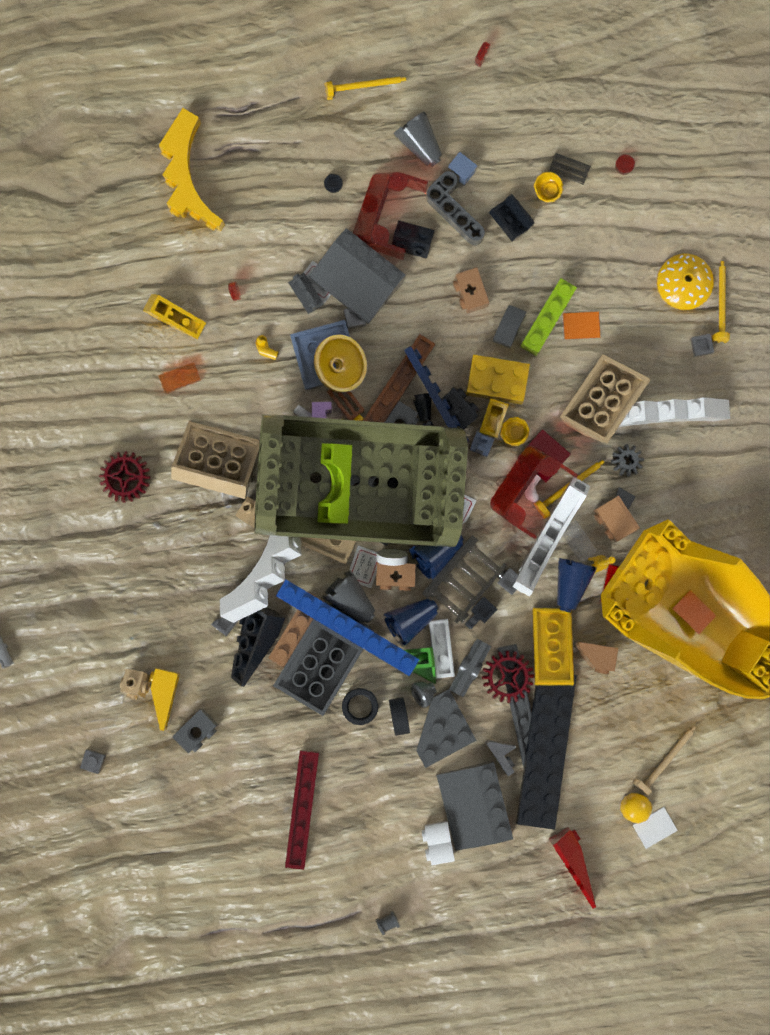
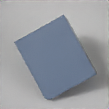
[448,152,477,186]

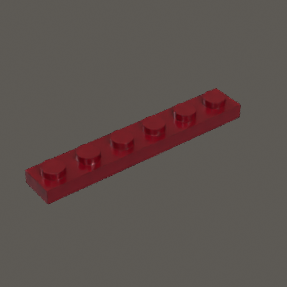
[285,750,319,870]

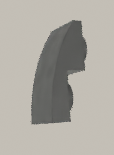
[493,305,526,348]

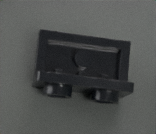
[489,194,535,242]
[391,220,435,258]
[442,387,481,430]

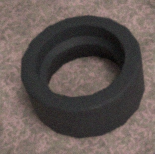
[342,688,378,725]
[389,697,410,736]

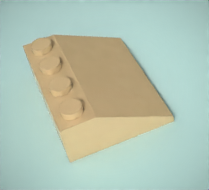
[560,354,650,444]
[171,421,260,499]

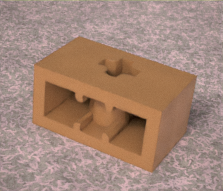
[453,267,489,314]
[376,562,416,591]

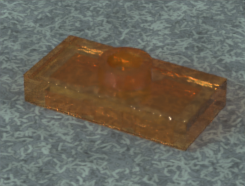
[158,362,201,394]

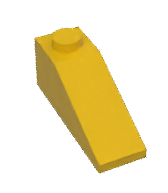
[143,294,206,339]
[149,668,180,731]

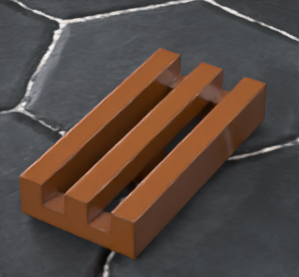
[327,389,365,420]

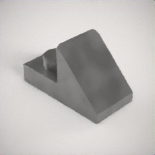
[486,740,516,776]

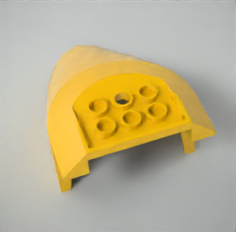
[601,519,770,699]

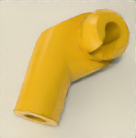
[255,335,279,360]

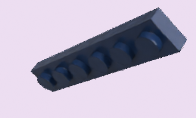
[404,346,470,447]

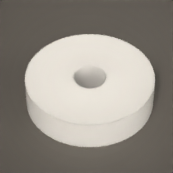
[377,549,408,566]

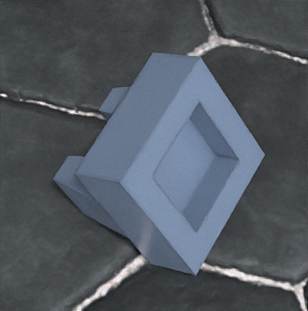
[470,432,494,457]

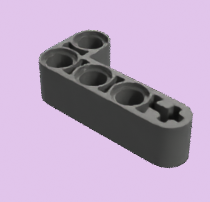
[426,171,485,245]

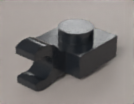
[465,596,498,629]

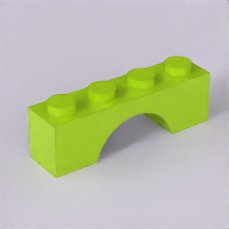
[520,278,577,356]
[317,443,352,524]

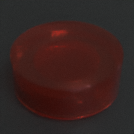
[615,154,635,175]
[228,281,241,301]

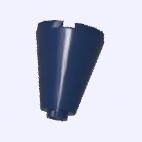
[409,535,464,580]
[557,558,597,613]
[383,598,439,647]

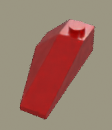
[549,827,596,909]

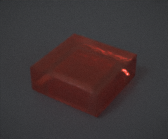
[475,42,491,68]

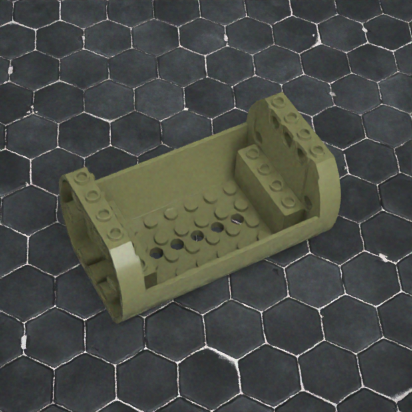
[254,414,468,547]

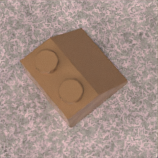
[594,495,640,543]
[574,641,618,675]

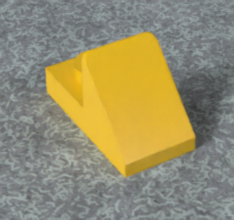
[480,398,509,438]

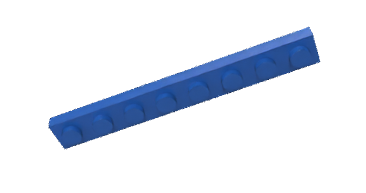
[276,579,419,676]

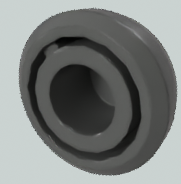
[411,682,437,708]

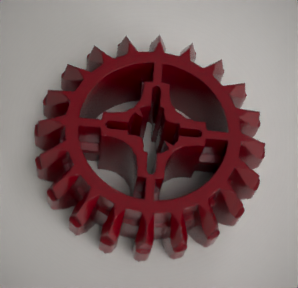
[99,451,151,503]
[482,650,534,703]

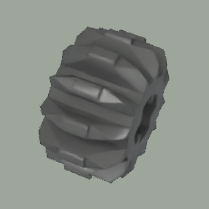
[611,444,644,477]

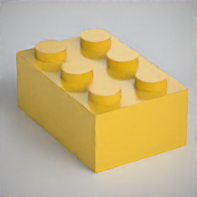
[466,354,530,405]

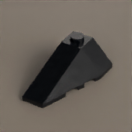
[231,607,285,687]

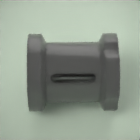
[375,911,400,935]

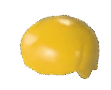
[534,172,564,203]
[500,417,530,446]
[620,793,653,824]

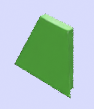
[404,647,436,685]

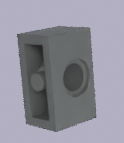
[172,708,218,753]

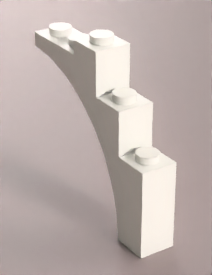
[619,397,730,427]
[513,477,591,597]
[220,535,302,623]

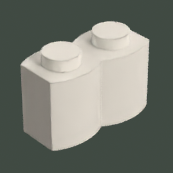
[421,821,455,865]

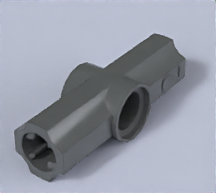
[449,639,491,697]

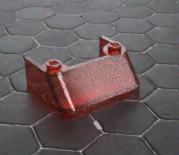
[353,172,428,260]
[490,446,578,539]

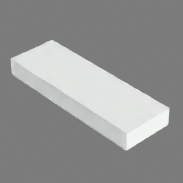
[429,619,455,679]

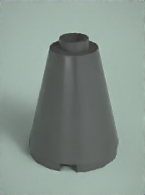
[393,111,442,167]
[323,570,375,623]

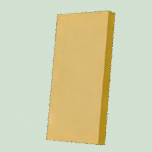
[532,608,574,685]

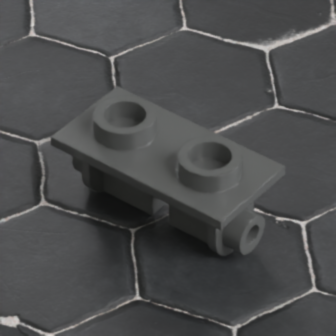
[288,273,324,314]

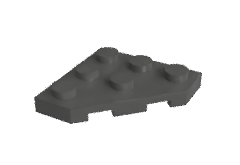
[416,689,477,768]

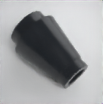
[413,393,432,421]

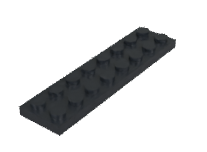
[516,675,577,830]

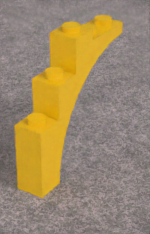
[159,108,225,231]

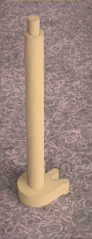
[632,726,696,796]

